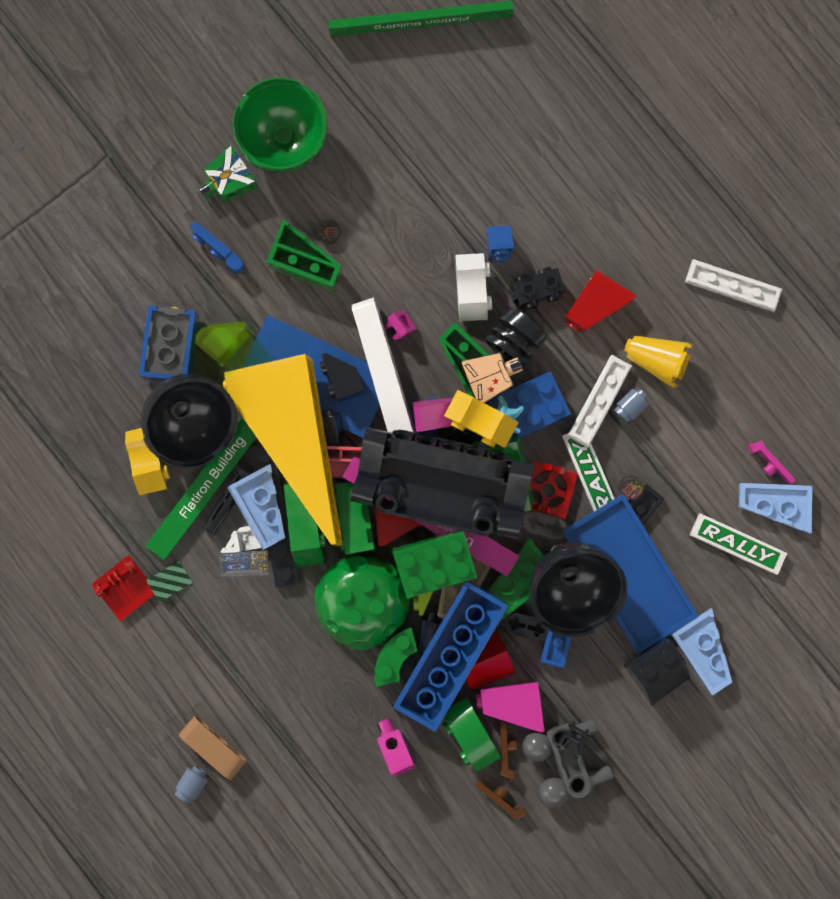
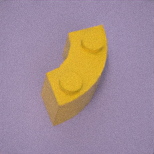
[444,390,519,448]
[125,428,170,496]

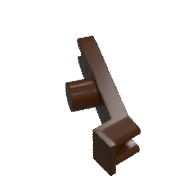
[499,721,517,781]
[475,780,528,821]

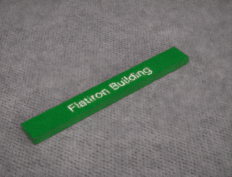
[328,1,514,37]
[145,417,257,560]

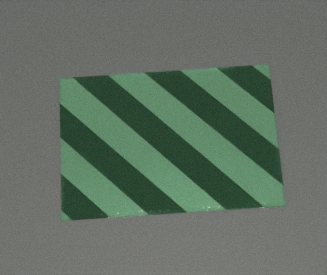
[146,561,192,603]

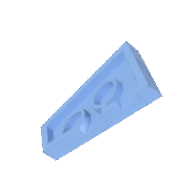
[228,464,285,550]
[738,483,812,534]
[671,608,732,695]

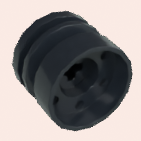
[484,307,548,370]

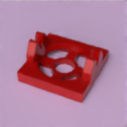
[530,461,578,519]

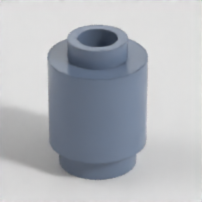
[613,389,649,424]
[175,765,208,804]

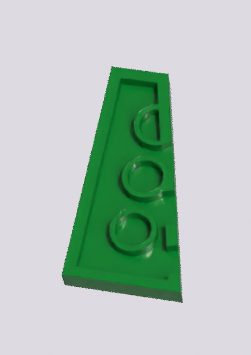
[488,538,544,622]

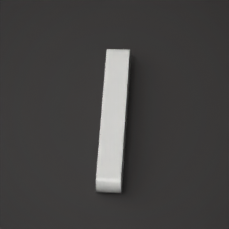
[352,297,415,432]

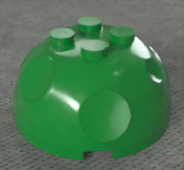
[233,77,328,173]
[315,554,410,650]

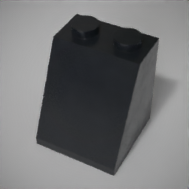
[623,639,691,706]

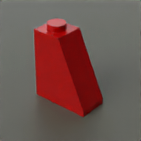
[564,270,636,333]
[375,507,422,547]

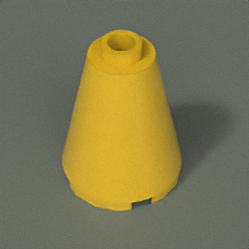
[624,336,693,389]

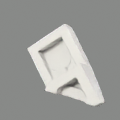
[221,526,261,554]

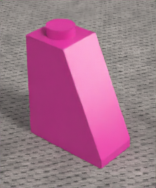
[413,398,453,432]
[476,681,544,732]

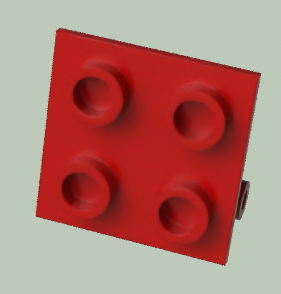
[91,555,157,622]

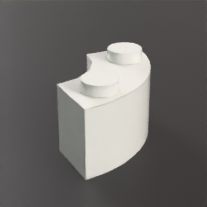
[456,253,492,321]

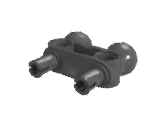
[522,719,613,809]

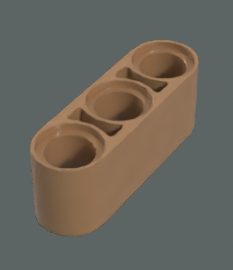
[179,716,247,780]

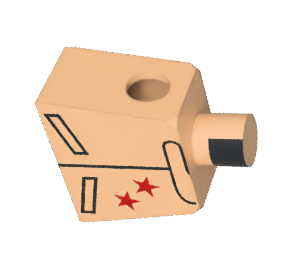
[462,353,523,403]

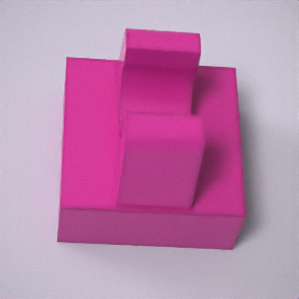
[385,310,417,340]

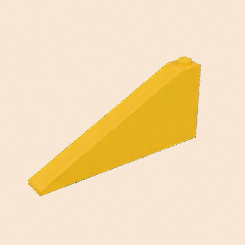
[223,354,343,546]

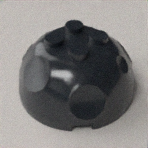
[141,373,238,469]
[529,542,627,637]

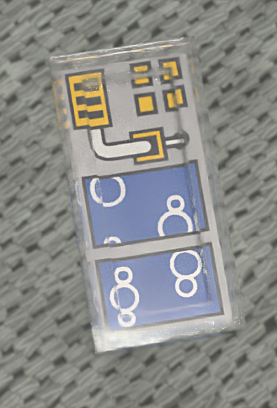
[219,551,269,577]

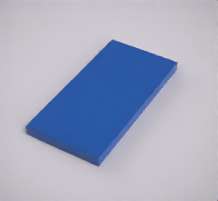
[241,315,380,439]
[562,494,699,654]

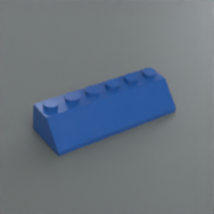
[393,580,509,732]

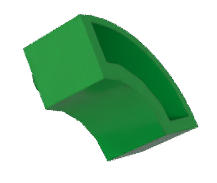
[375,627,418,687]
[442,698,501,772]

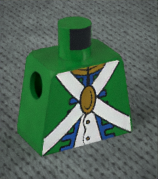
[198,145,258,202]

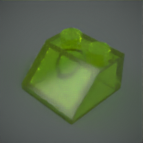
[194,321,253,368]

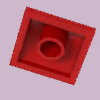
[466,628,515,691]

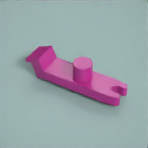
[747,441,796,485]

